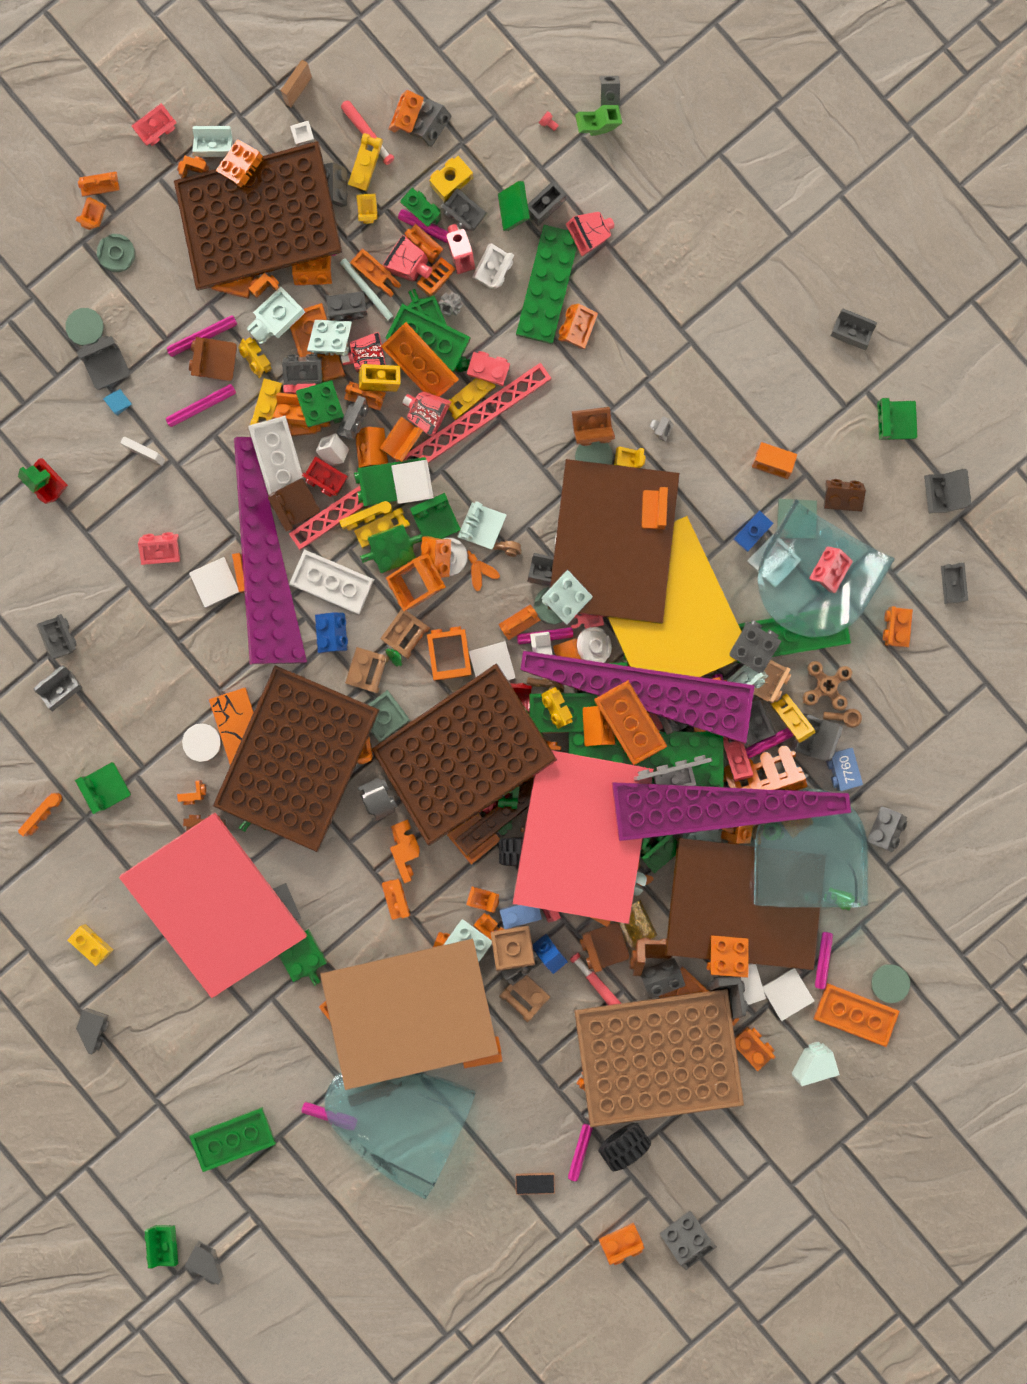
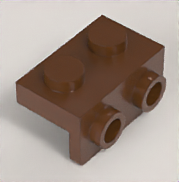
[823,479,866,512]

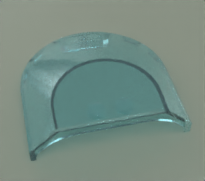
[758,499,895,637]
[754,789,868,907]

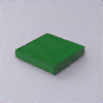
[498,181,530,231]

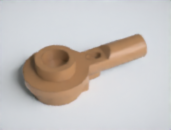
[484,541,522,557]
[527,677,565,692]
[823,709,862,728]

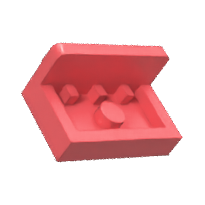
[131,103,177,146]
[467,351,510,386]

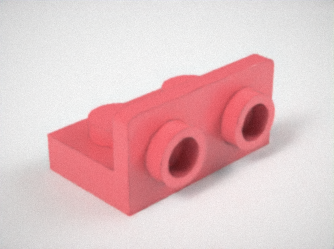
[138,532,180,565]
[809,547,853,593]

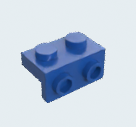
[315,612,348,653]

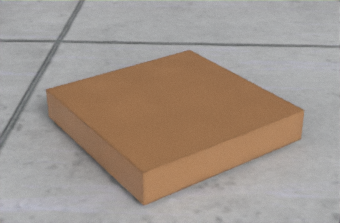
[281,59,312,108]
[491,926,535,971]

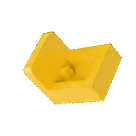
[357,193,378,224]
[614,446,646,468]

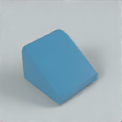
[103,389,132,416]

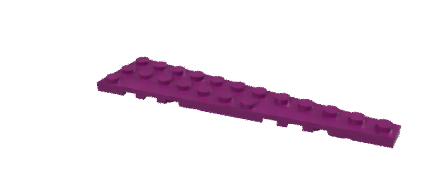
[234,436,307,665]
[520,651,755,744]
[612,782,851,841]

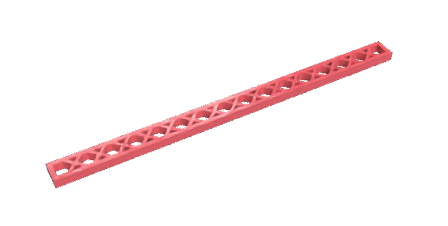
[289,363,551,550]

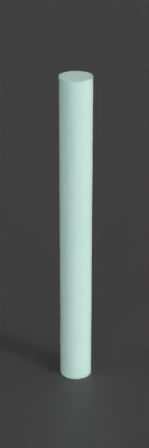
[340,258,394,321]

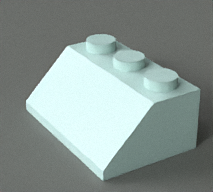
[792,1042,840,1086]

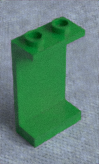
[354,457,426,506]

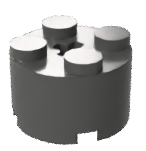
[357,778,397,822]

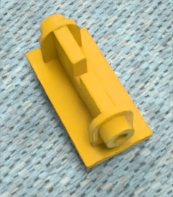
[238,337,272,378]
[541,687,573,729]

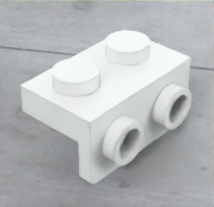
[472,243,514,289]

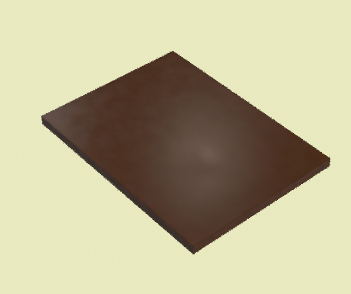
[174,141,343,291]
[547,459,680,624]
[371,663,557,846]
[213,665,380,852]
[665,838,826,970]

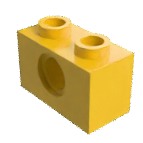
[429,156,473,203]
[359,364,400,392]
[67,924,114,966]

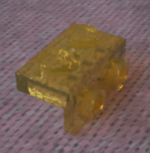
[617,900,657,948]

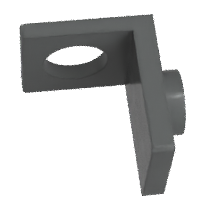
[600,76,620,108]

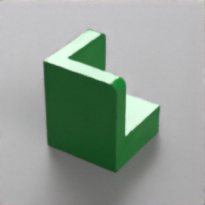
[18,466,50,493]

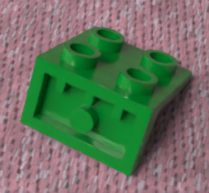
[296,380,344,427]
[877,398,918,440]
[410,493,461,539]
[75,762,131,814]
[639,835,677,874]

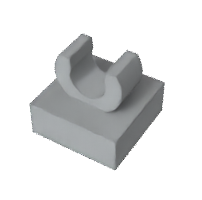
[650,417,674,442]

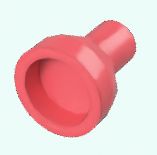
[539,111,559,131]

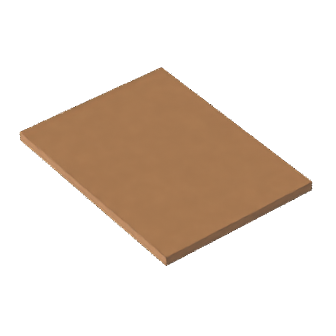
[320,938,499,1090]
[574,989,744,1128]

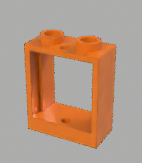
[386,554,446,611]
[427,626,472,681]

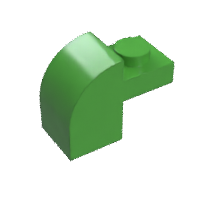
[575,105,622,136]

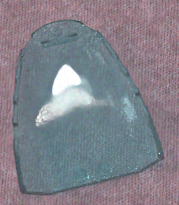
[325,1072,476,1199]

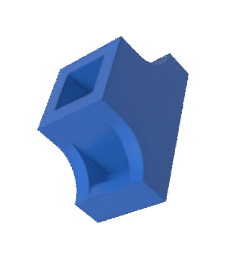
[733,510,774,552]
[532,934,568,974]

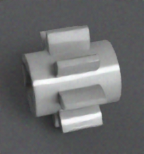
[438,292,463,317]

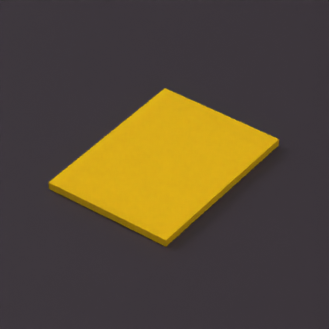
[607,516,741,677]

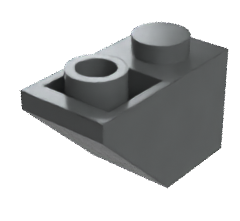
[76,1008,109,1055]
[184,1241,223,1285]

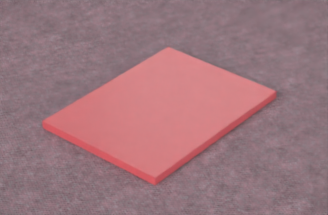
[513,751,654,924]
[119,813,307,998]

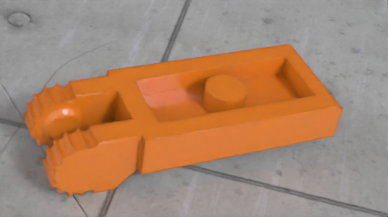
[350,248,401,297]
[18,793,63,837]

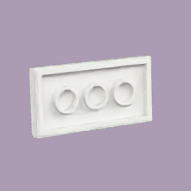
[248,415,305,495]
[289,550,375,615]

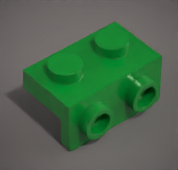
[400,187,441,227]
[145,1225,179,1269]

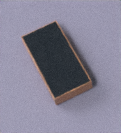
[516,1173,555,1195]

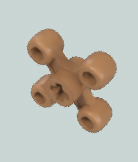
[802,661,852,711]

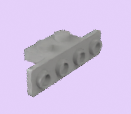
[634,755,712,786]

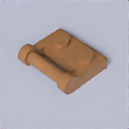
[380,609,431,659]
[345,647,389,694]
[499,975,550,1022]

